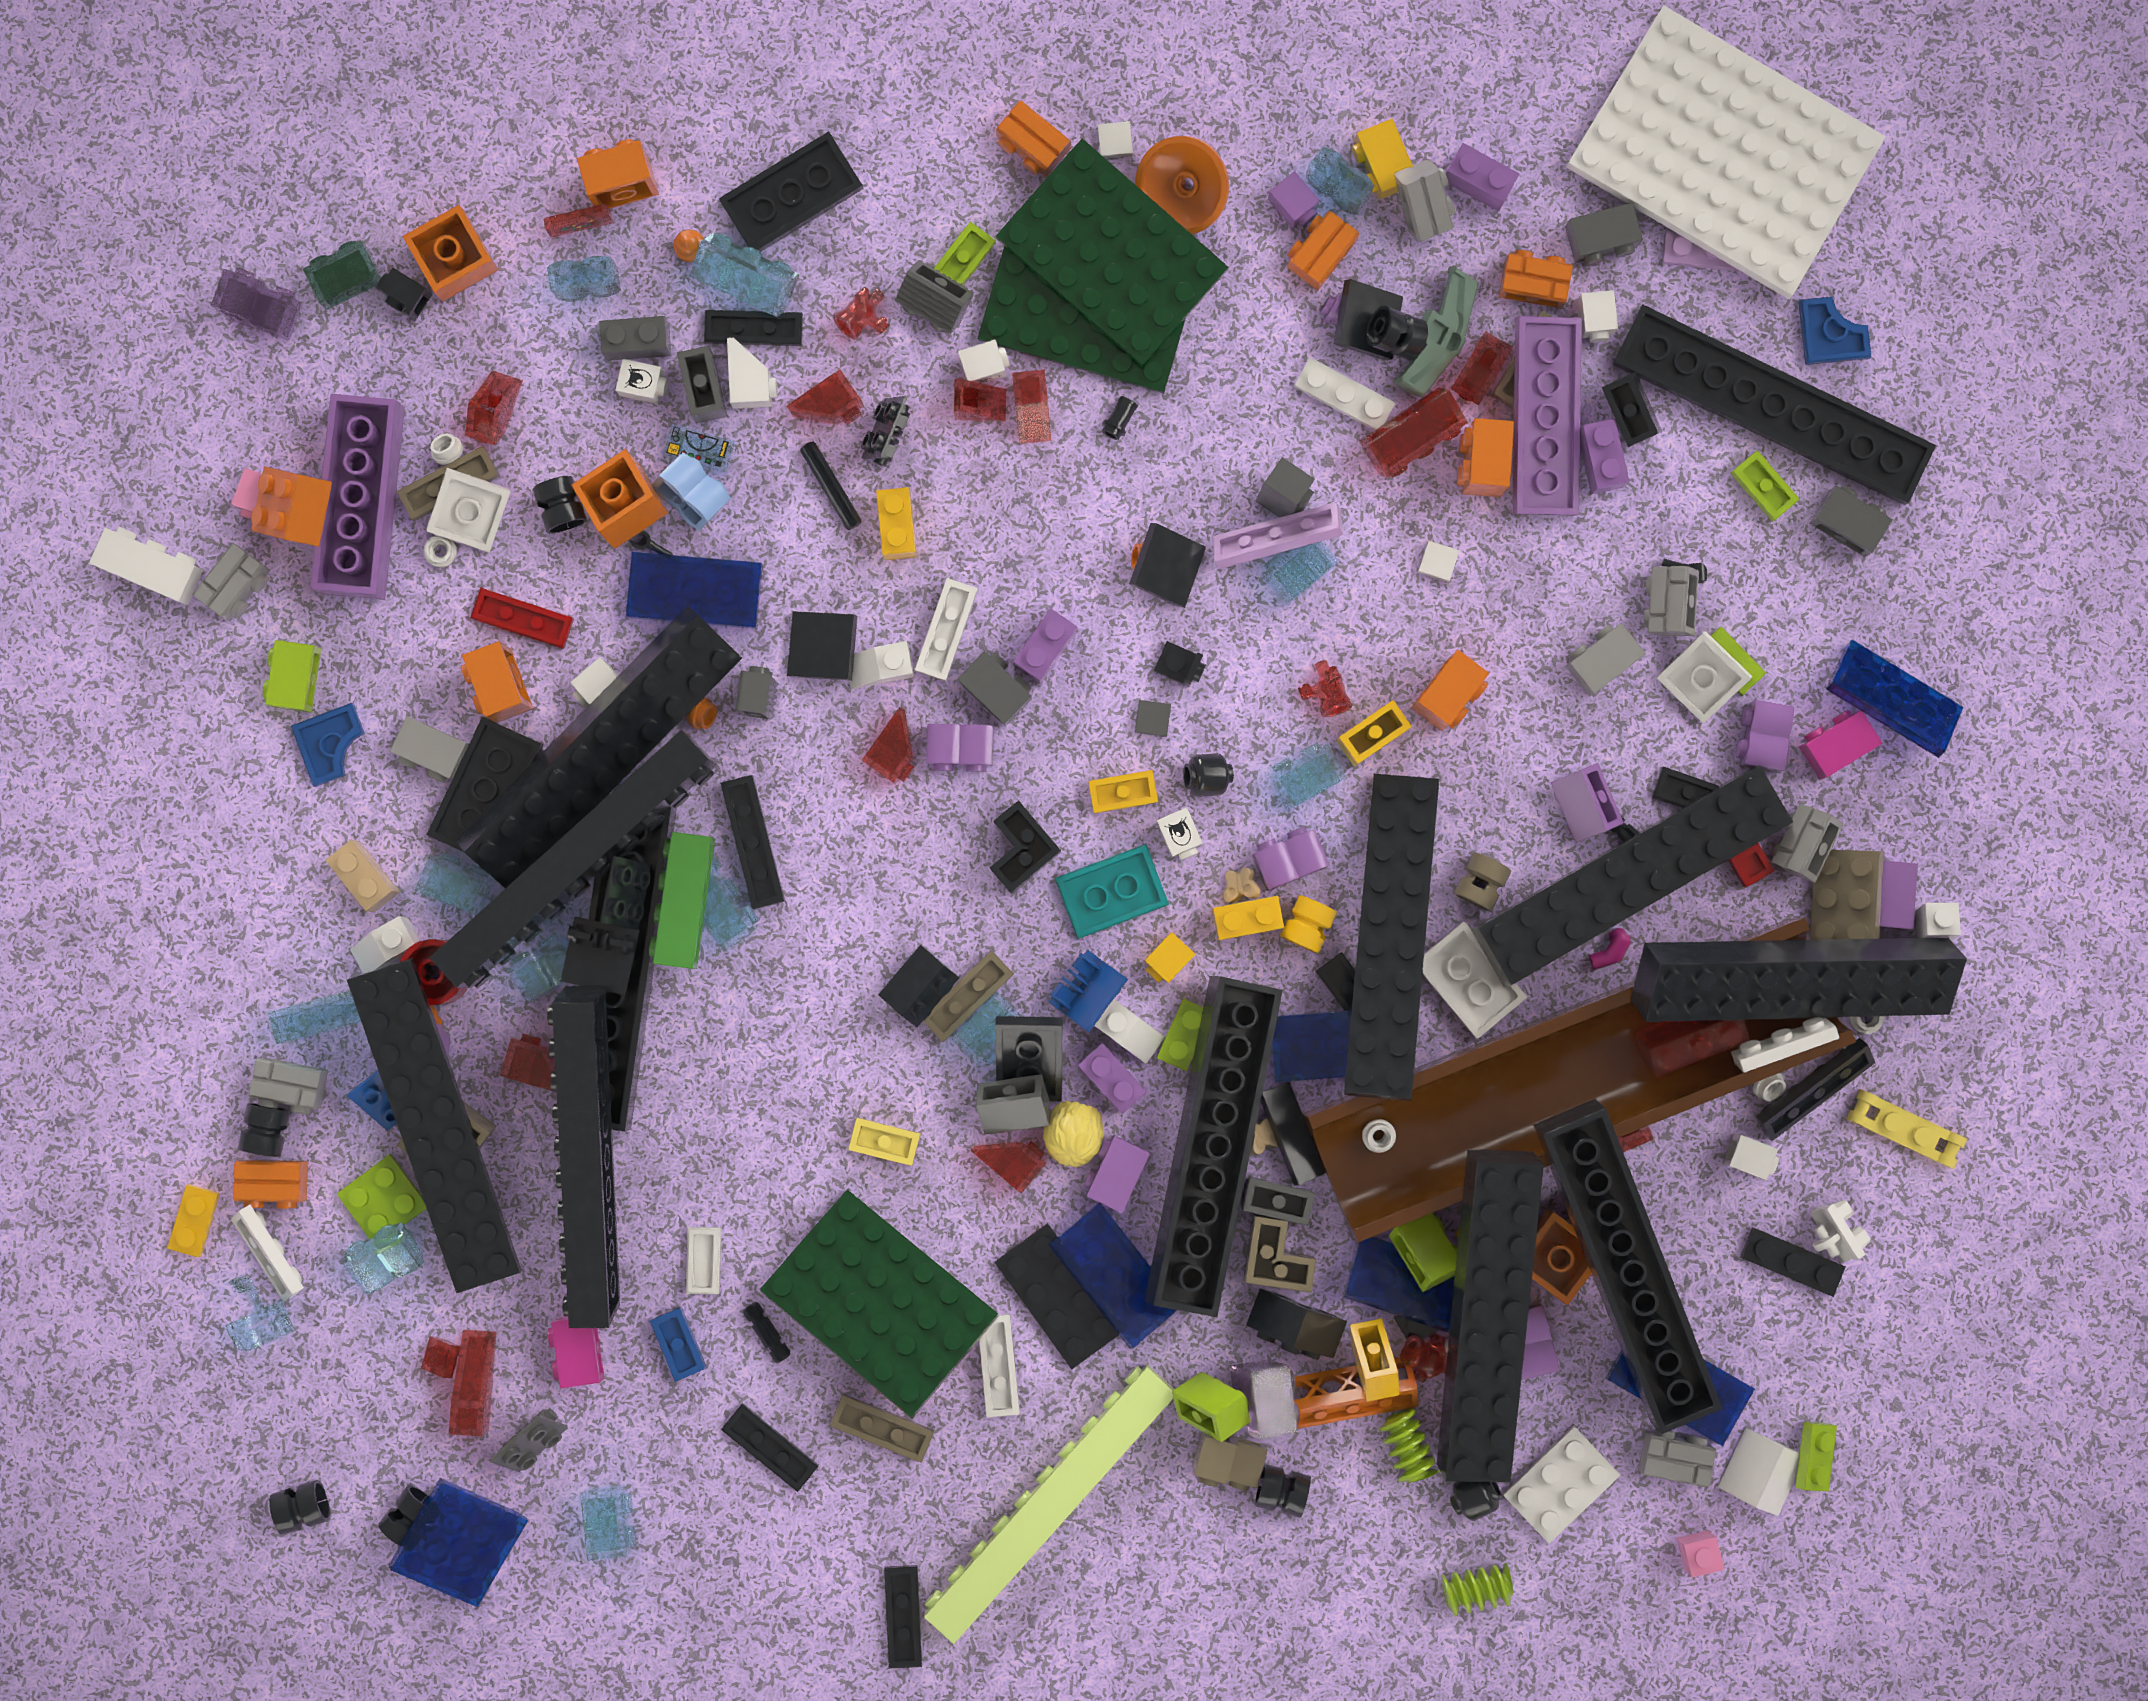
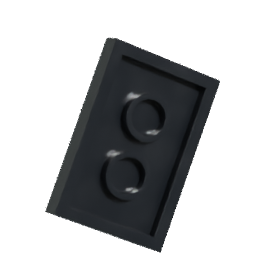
[995,1016,1063,1101]

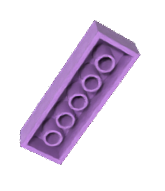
[310,394,405,600]

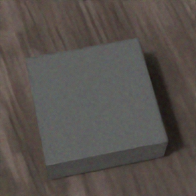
[1135,700,1171,737]

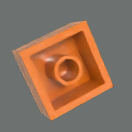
[576,139,659,212]
[402,204,499,302]
[1457,418,1514,497]
[572,449,669,549]
[251,466,332,546]
[461,641,534,723]
[1411,649,1490,731]
[1532,1209,1592,1306]

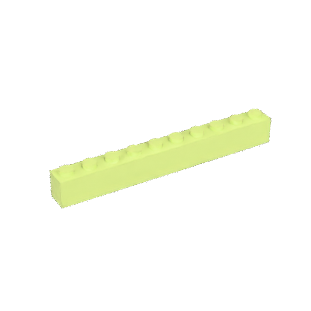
[924,1364,1175,1644]

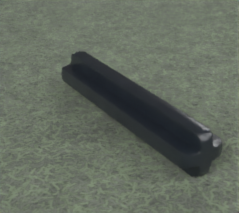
[800,441,862,530]

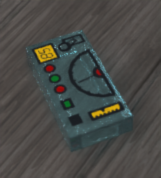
[663,424,735,474]

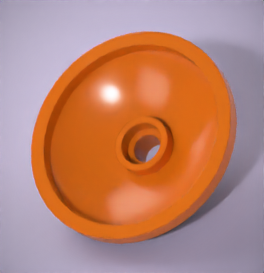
[1135,135,1229,234]

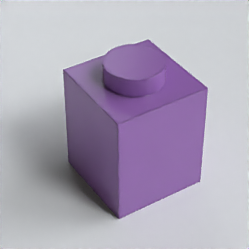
[1268,171,1320,229]

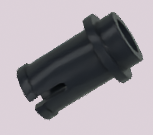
[1102,396,1138,440]

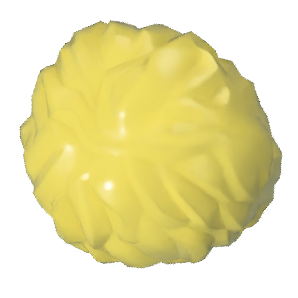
[1043,1101,1104,1168]

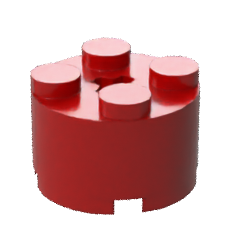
[400,939,468,1005]

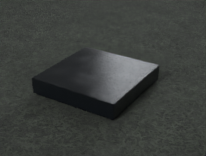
[1333,279,1403,360]
[1129,523,1206,608]
[787,611,858,681]

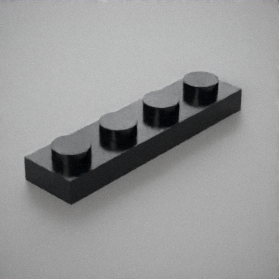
[720,775,786,910]
[1755,1037,1876,1142]

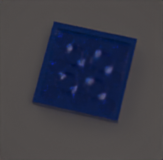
[389,1478,528,1607]

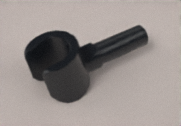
[628,530,673,560]
[1661,558,1707,583]

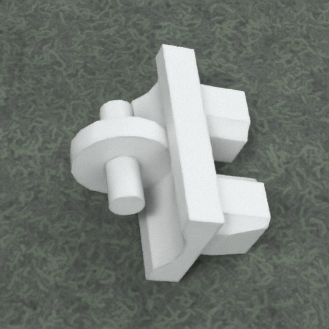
[1809,1200,1871,1263]

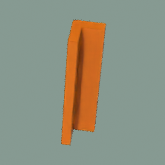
[1280,1356,1419,1430]

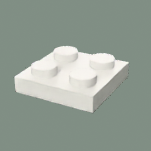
[426,468,511,553]
[1657,631,1752,724]

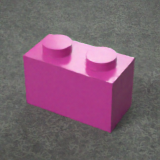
[1799,709,1883,780]
[548,1317,605,1389]

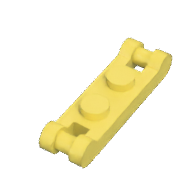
[1846,1089,1968,1169]

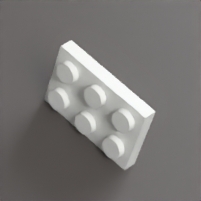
[1423,921,1527,1039]
[1502,1425,1620,1544]

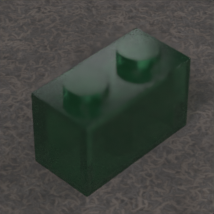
[303,240,382,310]

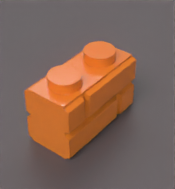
[996,100,1071,178]
[1287,211,1360,291]
[1498,250,1573,309]
[233,1160,308,1209]

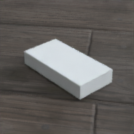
[686,1227,721,1294]

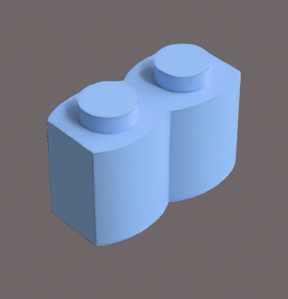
[652,453,731,531]

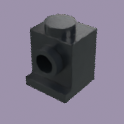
[377,268,432,322]

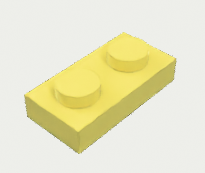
[848,1117,921,1166]

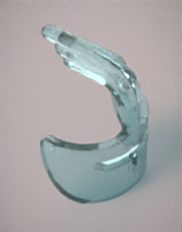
[225,1276,294,1351]

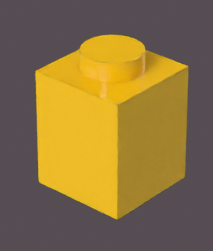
[1144,932,1196,983]

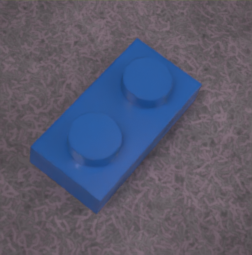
[650,1306,707,1382]

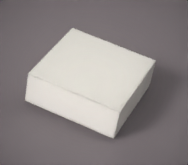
[1098,121,1133,158]
[1418,540,1460,582]

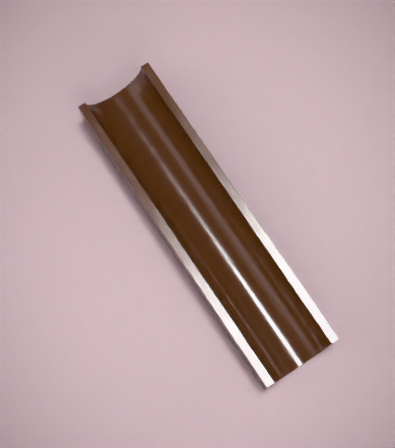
[1302,917,1856,1242]

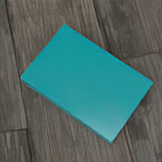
[1055,844,1169,939]

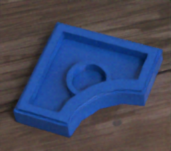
[1798,296,1871,365]
[291,703,365,787]

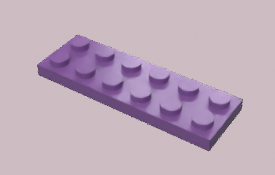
[1513,316,1582,516]

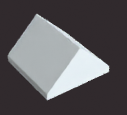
[1718,1427,1799,1516]

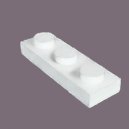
[1294,357,1395,433]
[915,578,978,682]
[1731,1017,1839,1073]
[231,1205,304,1302]
[979,1314,1020,1418]

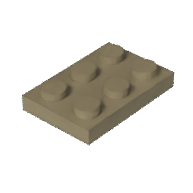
[1810,850,1884,940]

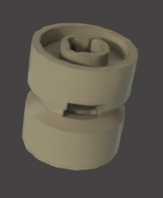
[1453,852,1512,912]

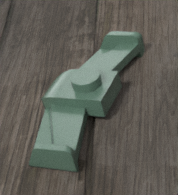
[1393,266,1479,398]

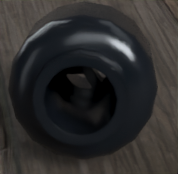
[1183,753,1234,797]
[1450,1481,1502,1521]

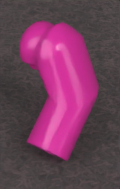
[1588,928,1631,970]

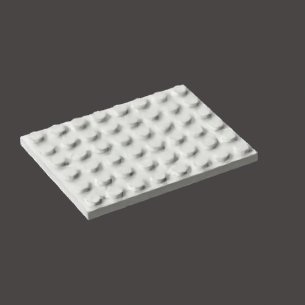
[1566,5,1886,299]

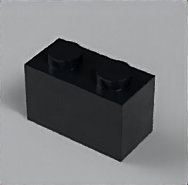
[1601,373,1663,447]
[878,945,960,1027]

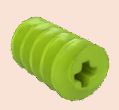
[1378,1408,1439,1483]
[1441,1563,1513,1616]

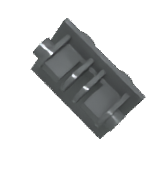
[489,1408,568,1472]

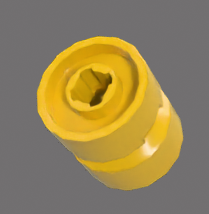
[1280,895,1338,954]

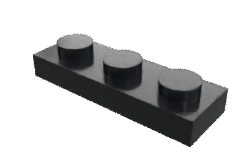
[1740,1227,1846,1297]

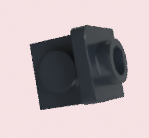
[1154,641,1206,687]

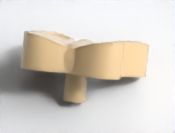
[1223,868,1261,903]
[1250,1118,1278,1156]

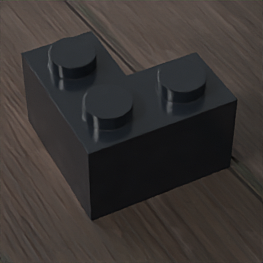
[990,800,1061,895]
[1246,1288,1347,1360]

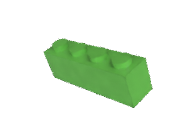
[649,832,716,969]

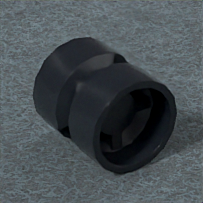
[1366,305,1428,360]
[532,476,587,534]
[238,1103,290,1157]
[1255,1464,1311,1518]
[269,1480,330,1535]
[378,1485,442,1550]

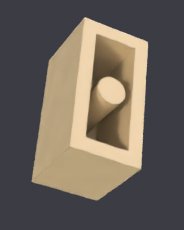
[325,839,400,912]

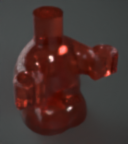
[833,287,890,340]
[1298,660,1353,717]
[1400,1332,1447,1383]

